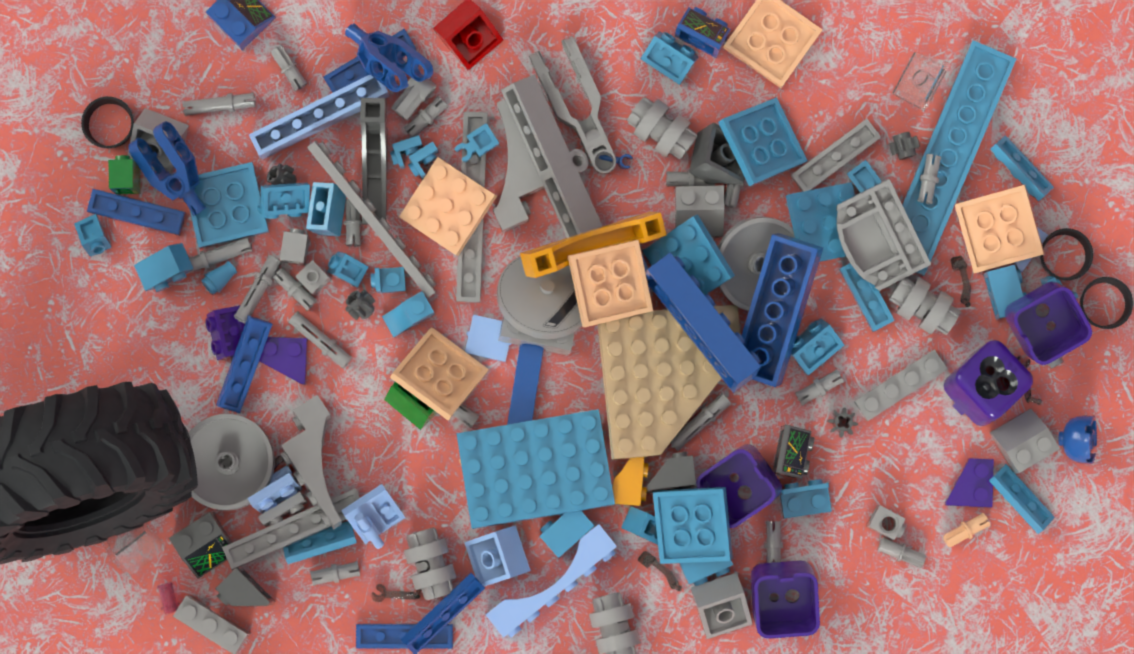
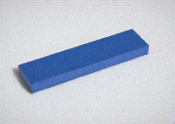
[323,29,417,93]
[87,189,186,236]
[216,315,272,413]
[507,344,544,425]
[400,573,485,654]
[356,624,453,649]

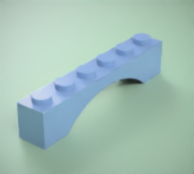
[486,524,617,638]

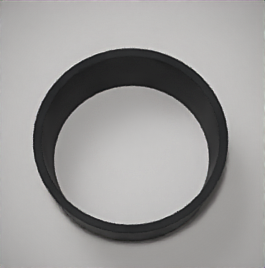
[81,96,134,148]
[1040,228,1093,280]
[1080,277,1133,329]

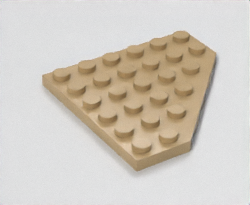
[598,305,741,460]

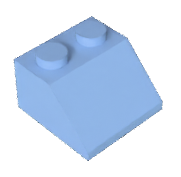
[464,525,531,586]

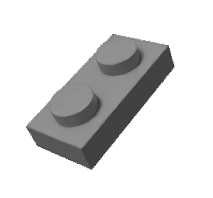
[258,492,308,527]

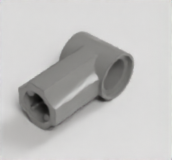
[391,73,437,121]

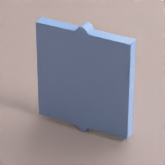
[465,315,512,362]

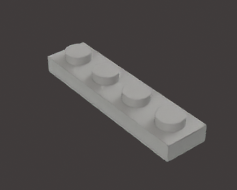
[791,119,881,192]
[854,349,948,421]

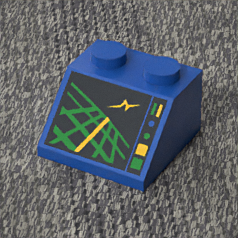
[206,0,276,50]
[675,7,731,58]

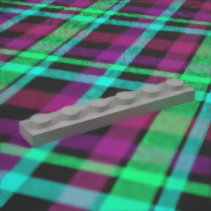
[222,488,360,571]

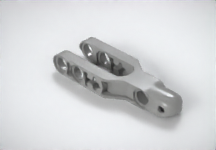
[529,36,616,174]

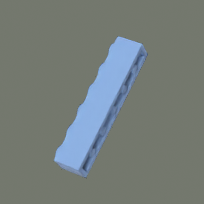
[249,75,390,160]

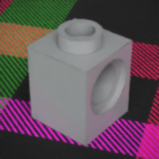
[280,228,310,265]
[295,260,331,296]
[866,505,906,540]

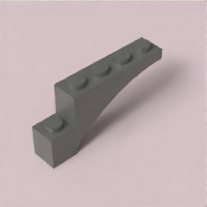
[360,98,388,225]

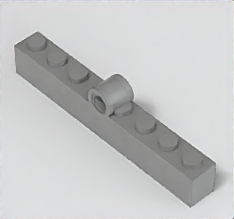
[501,75,602,238]

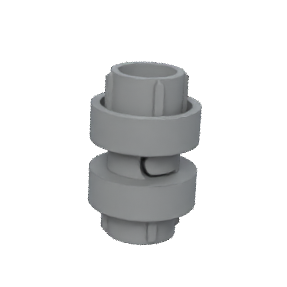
[627,97,698,159]
[889,277,961,335]
[403,527,457,601]
[589,592,641,654]

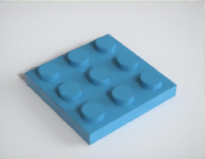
[718,97,808,186]
[190,162,269,249]
[786,182,855,262]
[642,214,735,295]
[653,487,733,564]

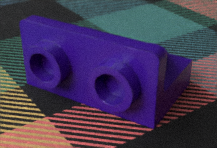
[205,305,245,360]

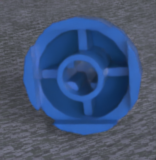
[1058,415,1097,464]

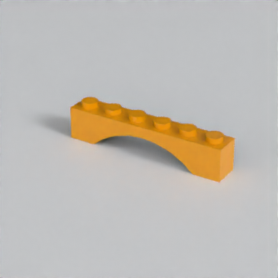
[520,211,667,278]
[612,457,649,506]

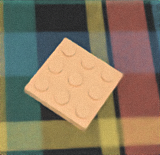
[723,0,822,88]
[399,157,497,256]
[955,185,1045,273]
[568,240,653,327]
[390,327,489,420]

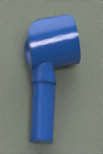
[599,154,633,169]

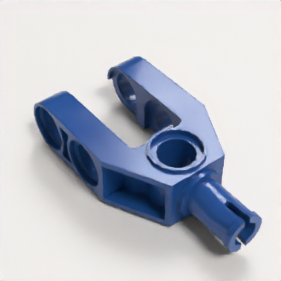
[345,23,433,92]
[128,121,206,216]

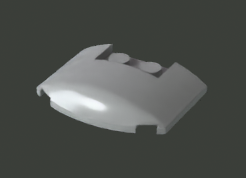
[836,179,931,291]

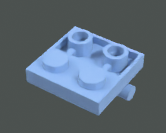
[247,466,303,514]
[341,484,406,549]

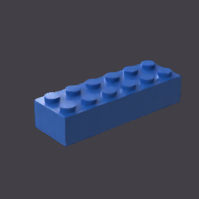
[741,233,824,387]
[646,252,761,393]

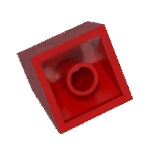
[433,0,503,70]

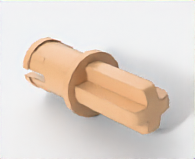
[943,513,990,547]

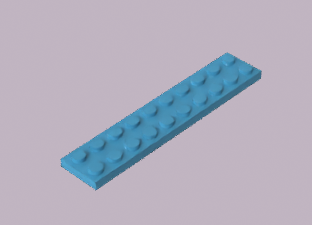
[902,40,1016,276]

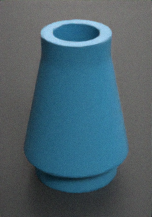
[201,261,237,295]

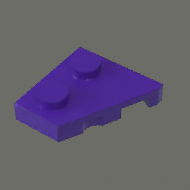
[259,337,308,385]
[945,458,994,507]

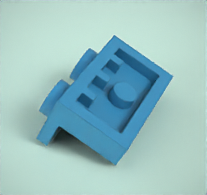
[640,31,699,85]
[257,183,310,219]
[791,319,844,375]
[780,479,832,519]

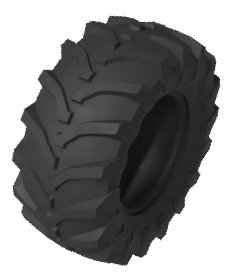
[0,382,198,565]

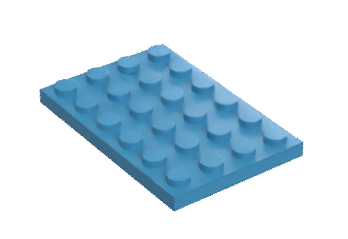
[456,409,615,529]

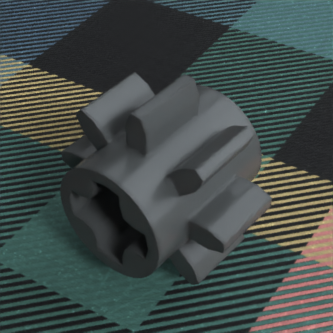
[889,132,920,160]
[267,163,297,185]
[345,290,375,320]
[827,407,858,438]

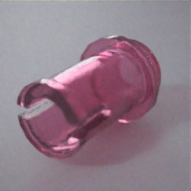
[157,582,180,614]

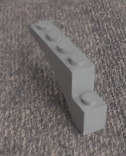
[493,99,544,233]
[280,395,342,529]

